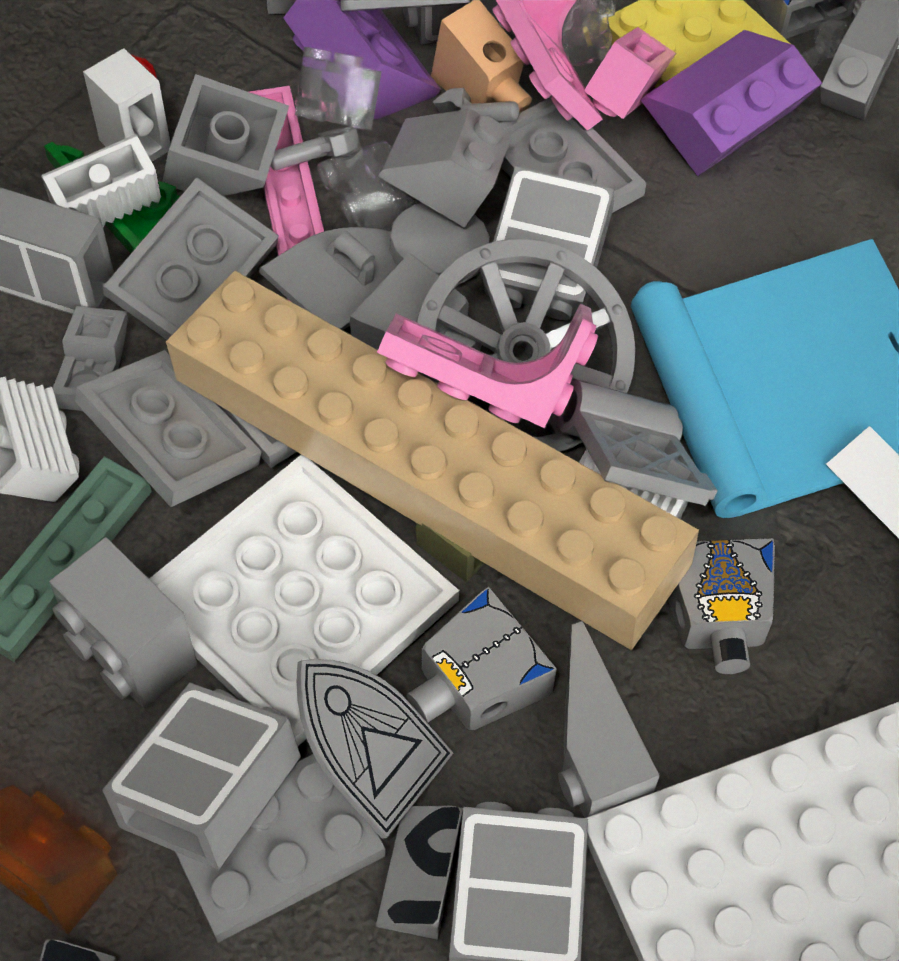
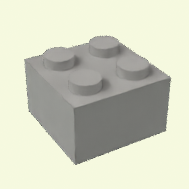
[49,537,198,709]

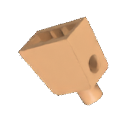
[431,0,532,113]

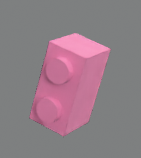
[584,27,676,119]

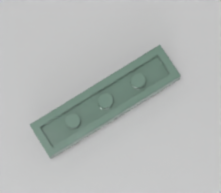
[0,456,152,662]

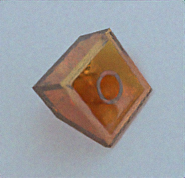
[0,785,118,934]

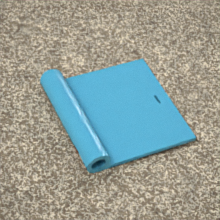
[630,239,899,518]

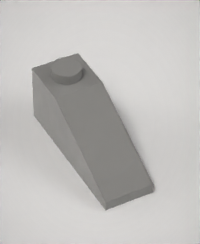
[820,0,899,120]
[558,621,660,818]

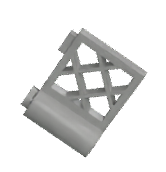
[557,379,718,506]

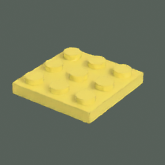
[599,0,790,88]

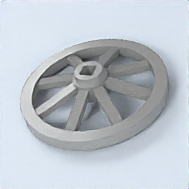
[416,239,635,453]

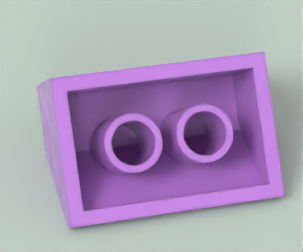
[283,0,441,120]
[641,30,822,176]

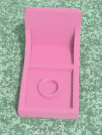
[492,0,603,131]
[377,304,598,428]

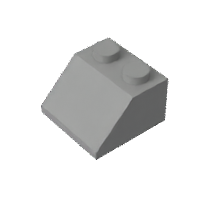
[162,74,289,196]
[378,109,512,228]

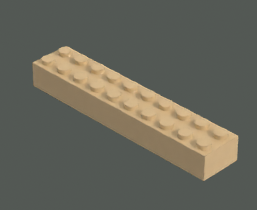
[166,271,699,650]

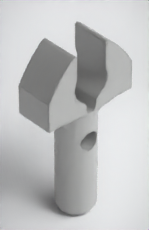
[433,88,519,121]
[271,126,361,171]

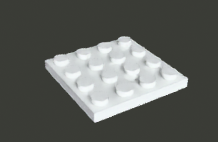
[149,454,459,746]

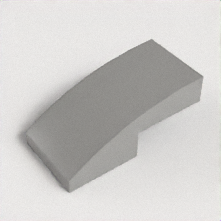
[53,306,128,411]

